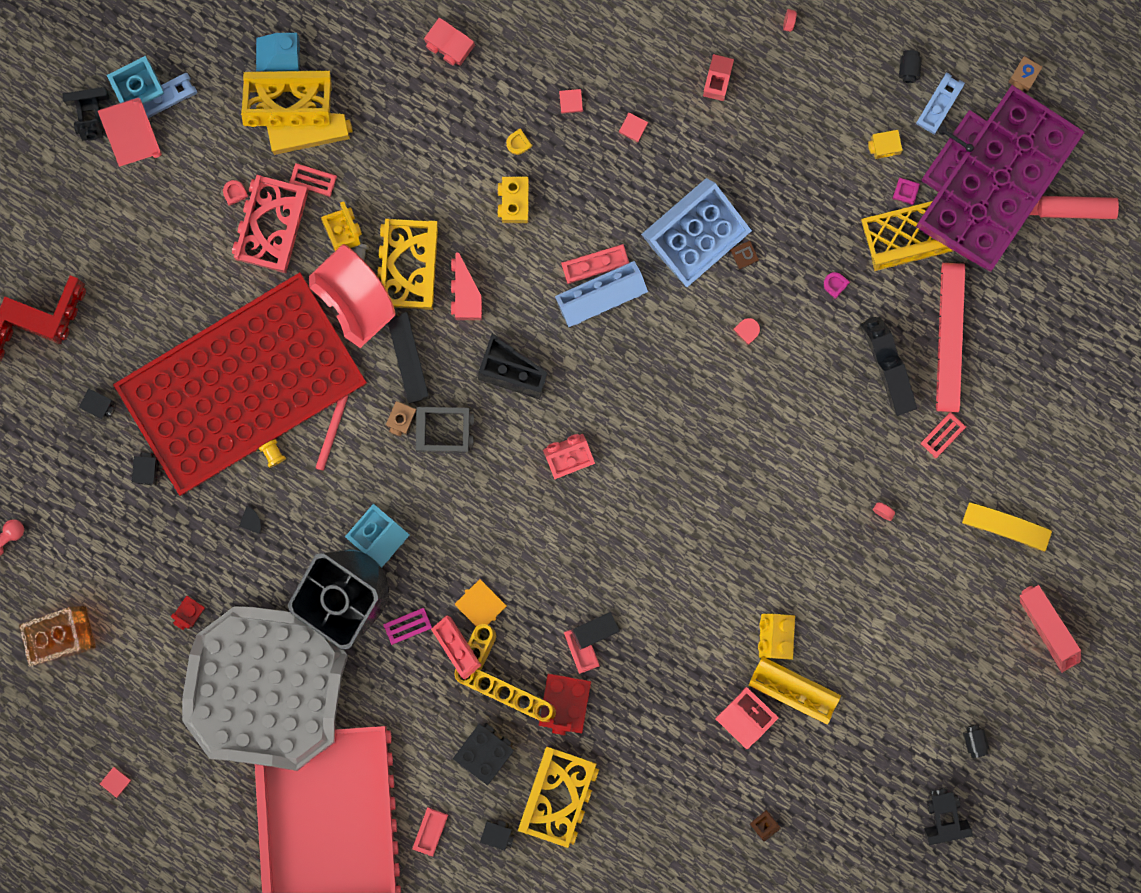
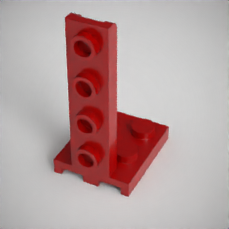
[539,674,591,735]

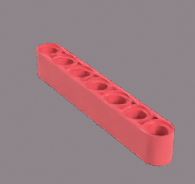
[936,262,965,412]

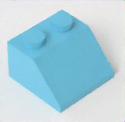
[107,56,164,104]
[345,504,409,568]

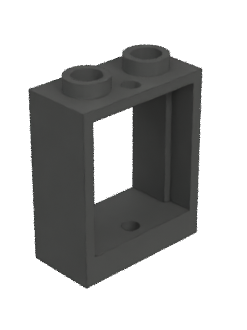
[416,407,474,453]

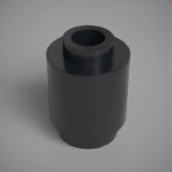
[899,50,922,84]
[963,724,989,758]

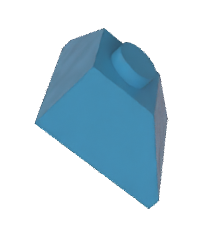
[256,33,300,72]

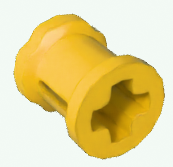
[259,439,286,468]

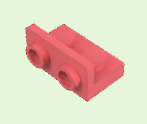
[543,434,595,479]

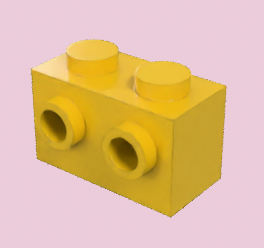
[498,177,529,223]

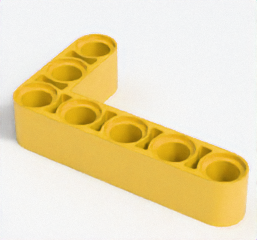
[454,624,556,722]

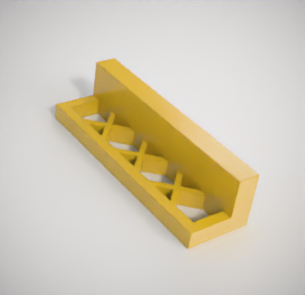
[749,656,841,725]

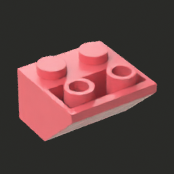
[715,687,778,749]

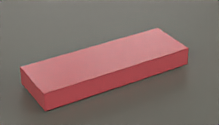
[561,244,629,284]
[431,615,482,680]

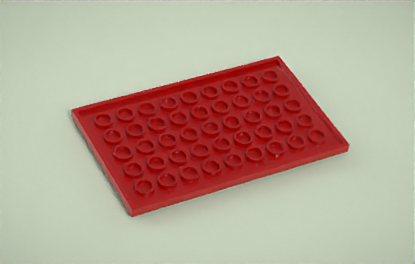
[113,272,367,496]

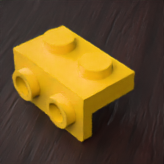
[321,201,362,251]
[758,614,795,660]

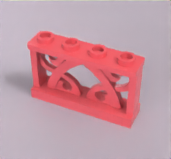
[232,175,309,273]

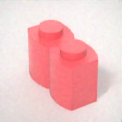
[424,18,475,66]

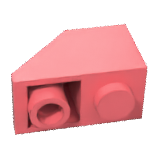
[703,54,734,101]

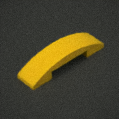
[962,502,1052,552]

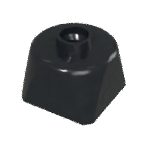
[288,549,389,650]

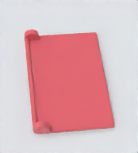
[98,98,161,167]

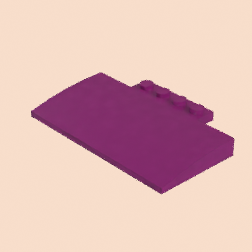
[916,85,1085,272]

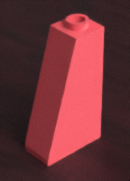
[1020,585,1081,673]

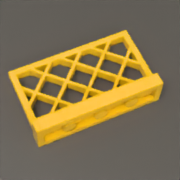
[861,201,953,271]

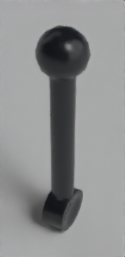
[938,125,974,152]

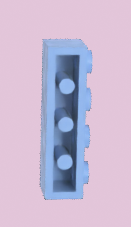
[555,261,648,327]

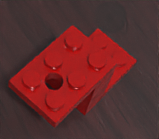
[0,275,86,361]

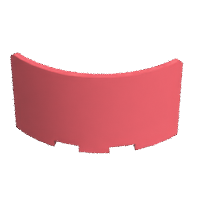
[309,244,395,348]

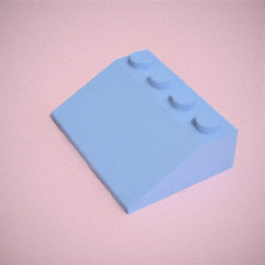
[641,178,752,287]

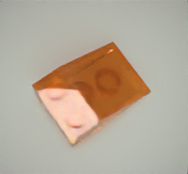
[19,606,96,667]

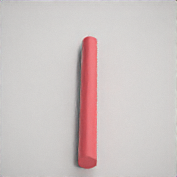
[315,395,349,471]

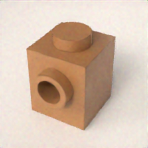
[386,401,417,437]

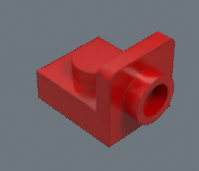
[171,596,205,631]

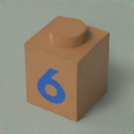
[1009,56,1042,93]

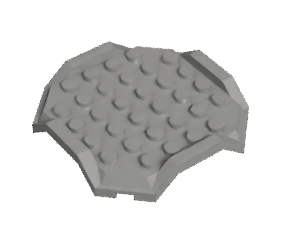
[182,607,348,771]

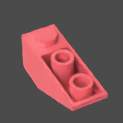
[451,253,482,320]

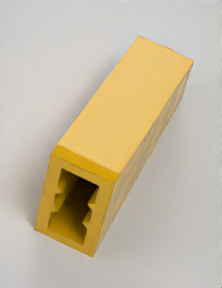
[267,113,353,155]

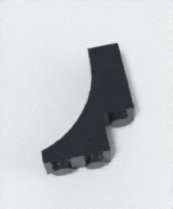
[860,316,917,416]

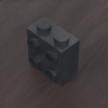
[453,723,515,786]

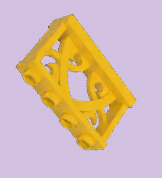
[241,71,332,127]
[377,219,438,310]
[518,746,599,848]

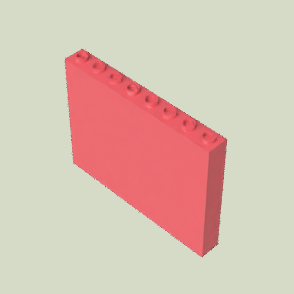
[255,726,401,893]

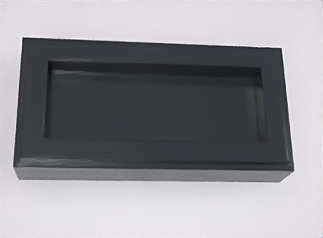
[571,612,620,650]

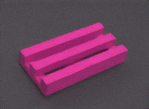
[383,608,432,645]

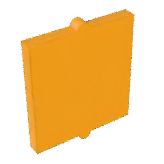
[455,579,507,627]

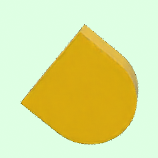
[506,129,532,155]

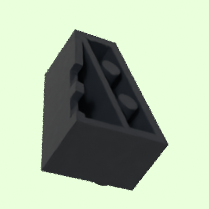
[478,333,547,400]

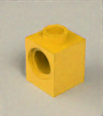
[868,130,902,159]

